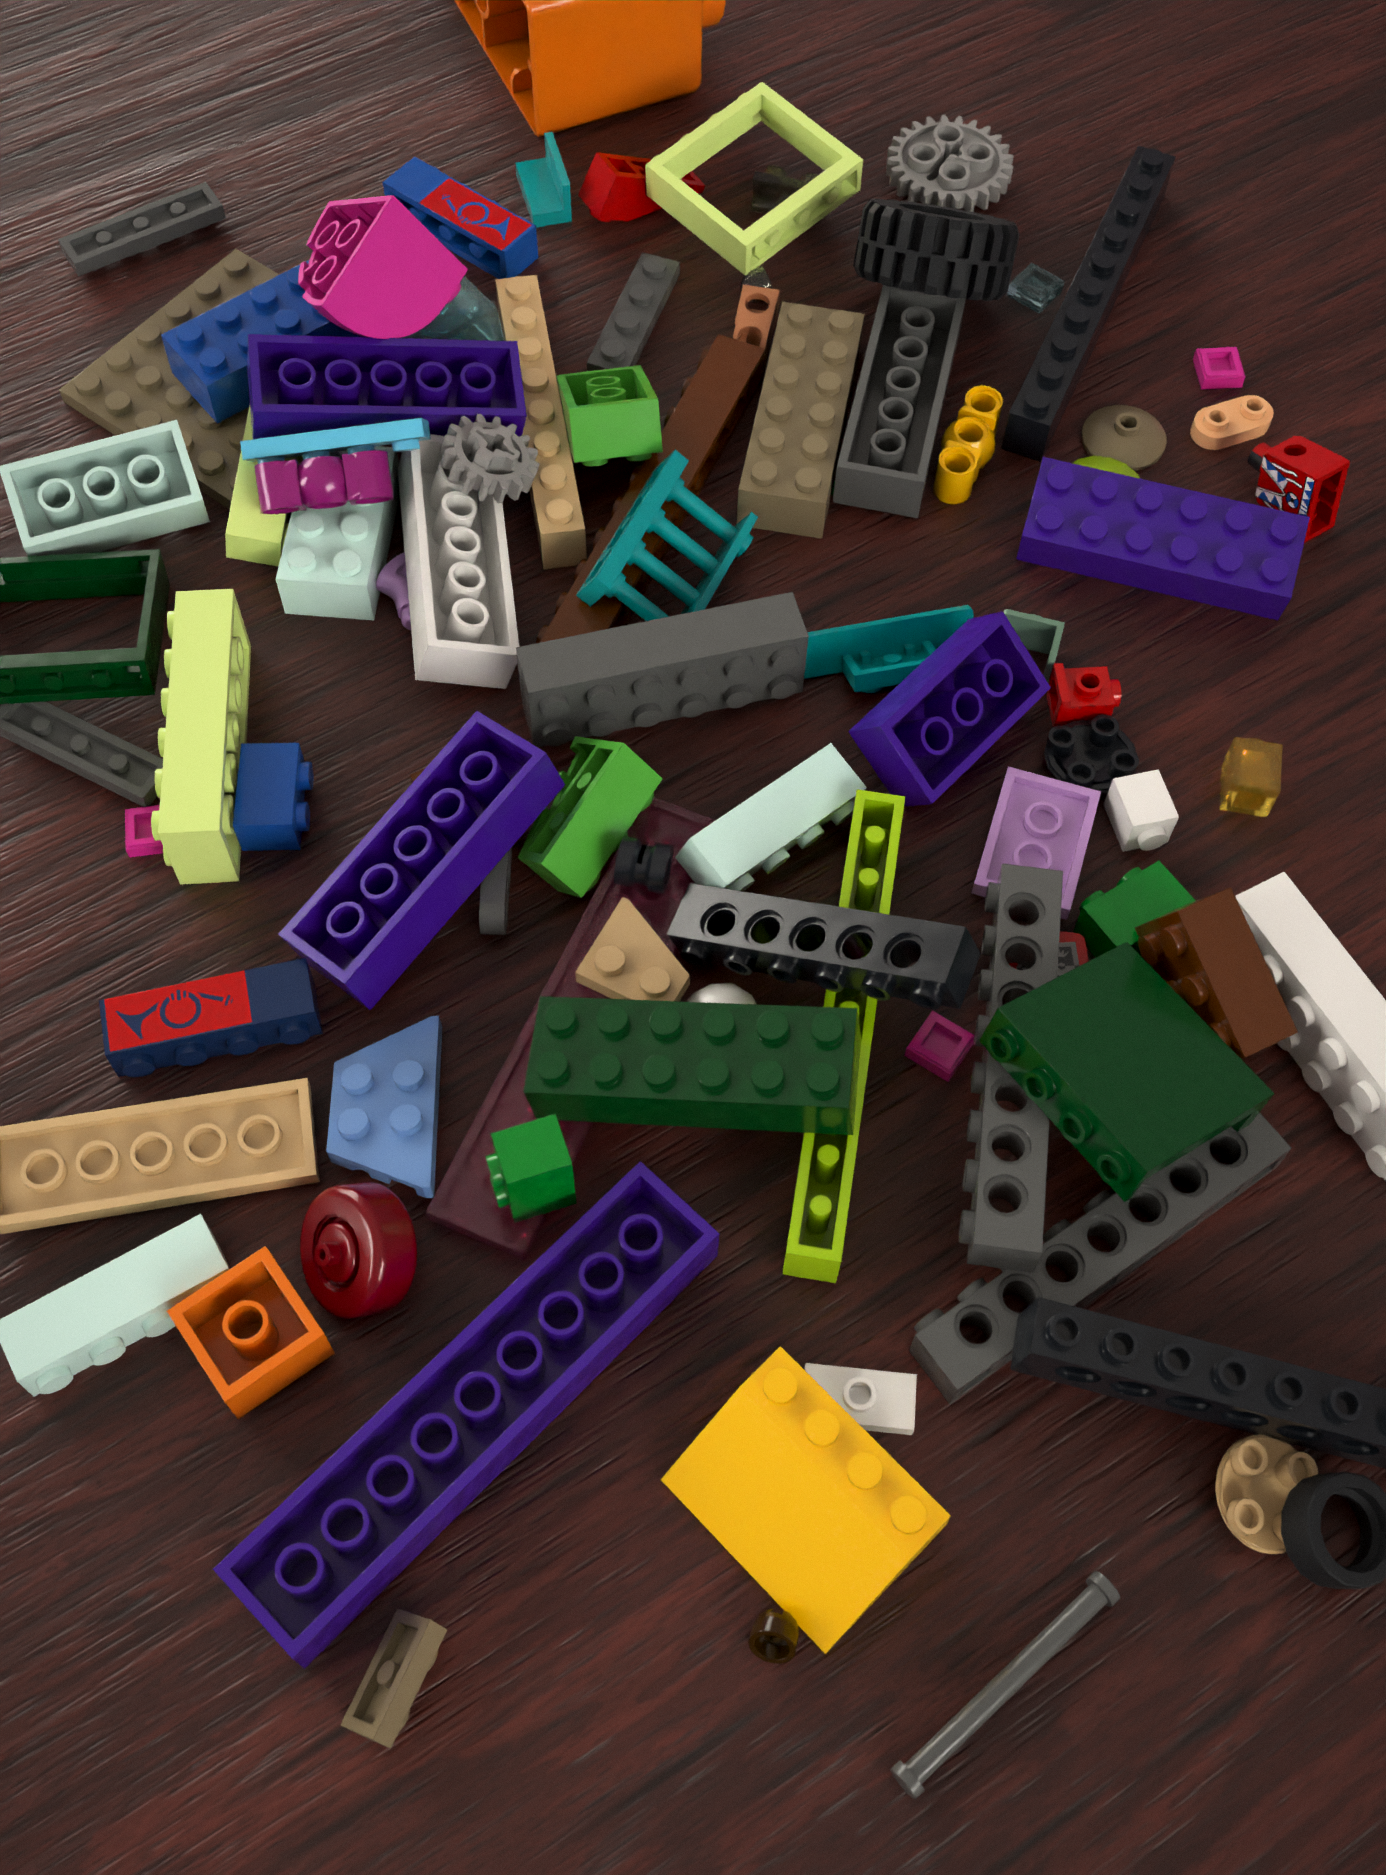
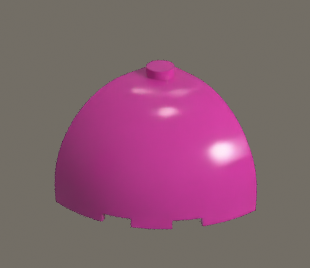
[298,195,468,339]

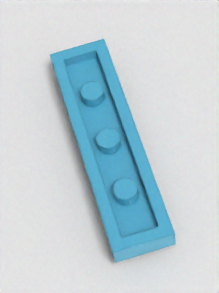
[240,418,431,464]

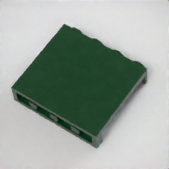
[979,942,1275,1202]

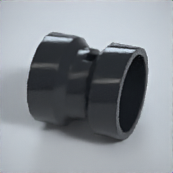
[614,836,674,894]

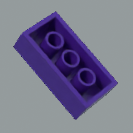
[848,611,1051,807]

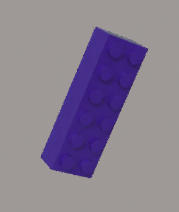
[247,334,527,439]
[1016,457,1310,621]
[278,711,566,1010]

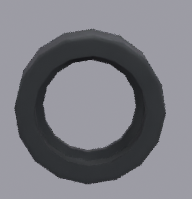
[1281,1472,1386,1589]

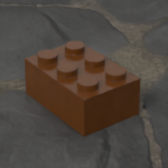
[1135,887,1298,1058]

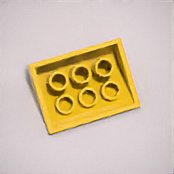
[661,1346,951,1654]

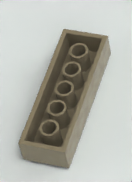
[737,302,865,539]

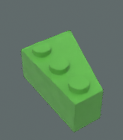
[517,736,663,898]

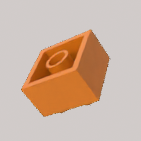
[167,1246,335,1420]

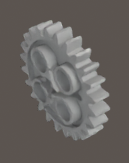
[886,115,1014,212]

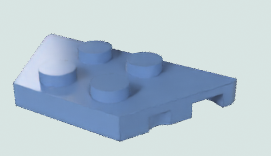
[326,1015,443,1198]

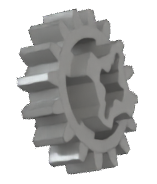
[440,414,540,503]

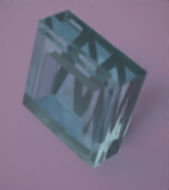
[1007,263,1065,314]

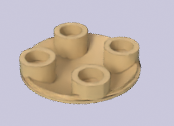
[1215,1434,1318,1554]

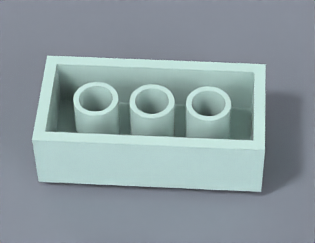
[0,420,210,556]
[276,446,400,621]

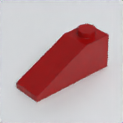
[578,152,705,222]

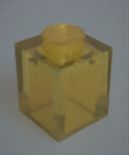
[1219,737,1283,817]

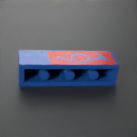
[383,157,538,279]

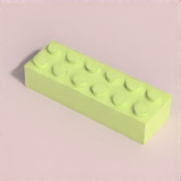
[151,589,251,885]

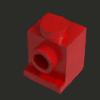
[1046,663,1121,727]

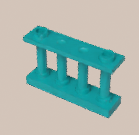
[576,449,758,621]

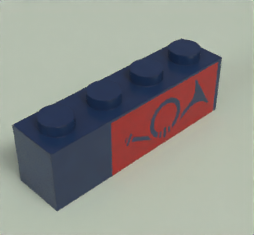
[99,958,323,1077]

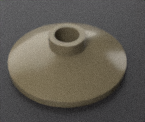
[1081,405,1167,471]

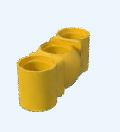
[933,385,1003,504]

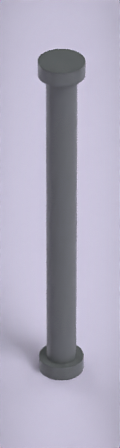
[890,1571,1120,1800]

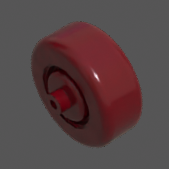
[300,1182,417,1319]

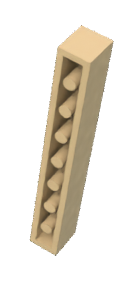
[495,275,587,570]

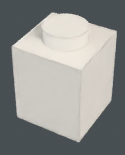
[1103,769,1179,852]

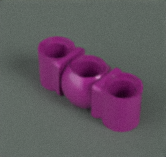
[254,450,393,514]

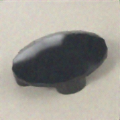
[1044,714,1139,794]

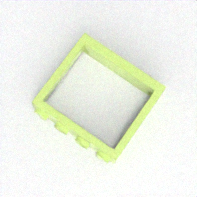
[645,82,863,276]

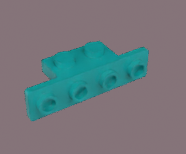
[804,605,974,693]

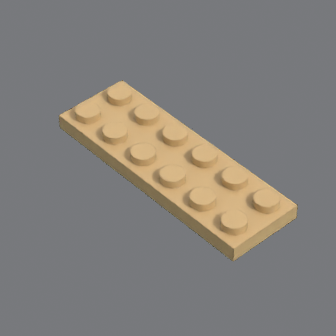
[0,1078,320,1235]

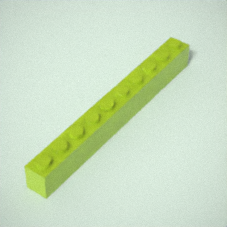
[782,789,905,1283]

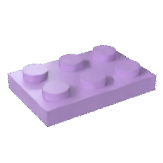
[971,766,1101,920]

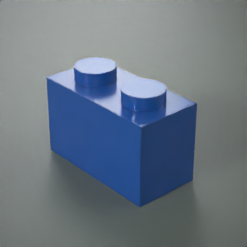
[233,743,314,851]

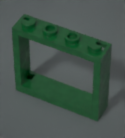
[0,549,170,704]

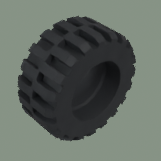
[853,199,1020,301]

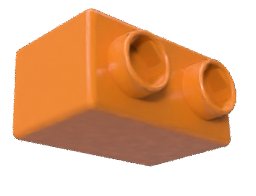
[454,0,726,137]

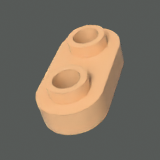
[1190,395,1274,450]

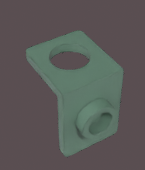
[1003,609,1065,682]

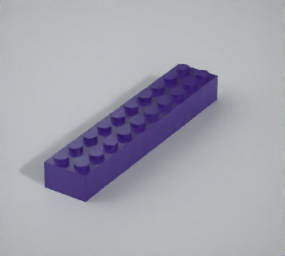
[213,1161,720,1669]

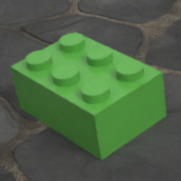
[556,365,663,467]

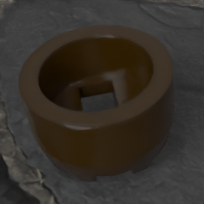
[749,1608,799,1664]

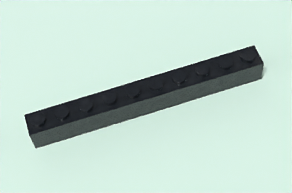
[1001,146,1176,462]

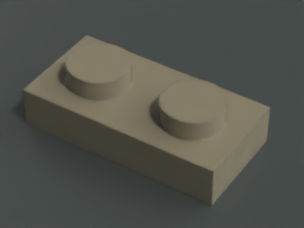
[341,1608,448,1749]

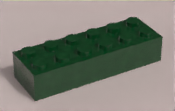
[523,996,861,1135]

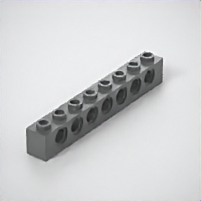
[959,864,1063,1273]
[909,1112,1291,1404]

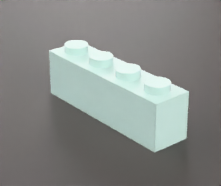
[675,743,867,892]
[0,1214,231,1396]

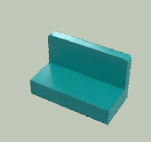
[515,132,572,228]

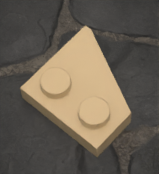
[575,897,690,1002]

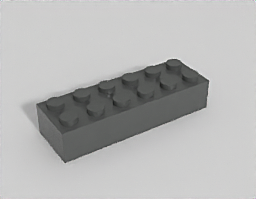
[833,285,966,518]
[516,592,809,747]

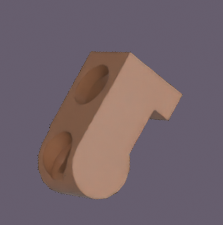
[733,285,780,366]

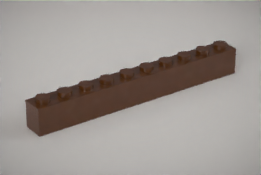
[536,334,765,643]

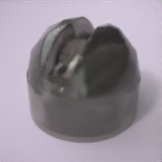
[740,266,773,304]

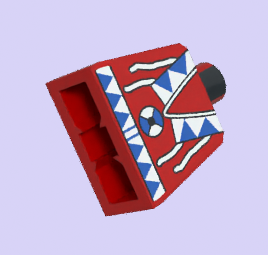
[1248,436,1350,543]

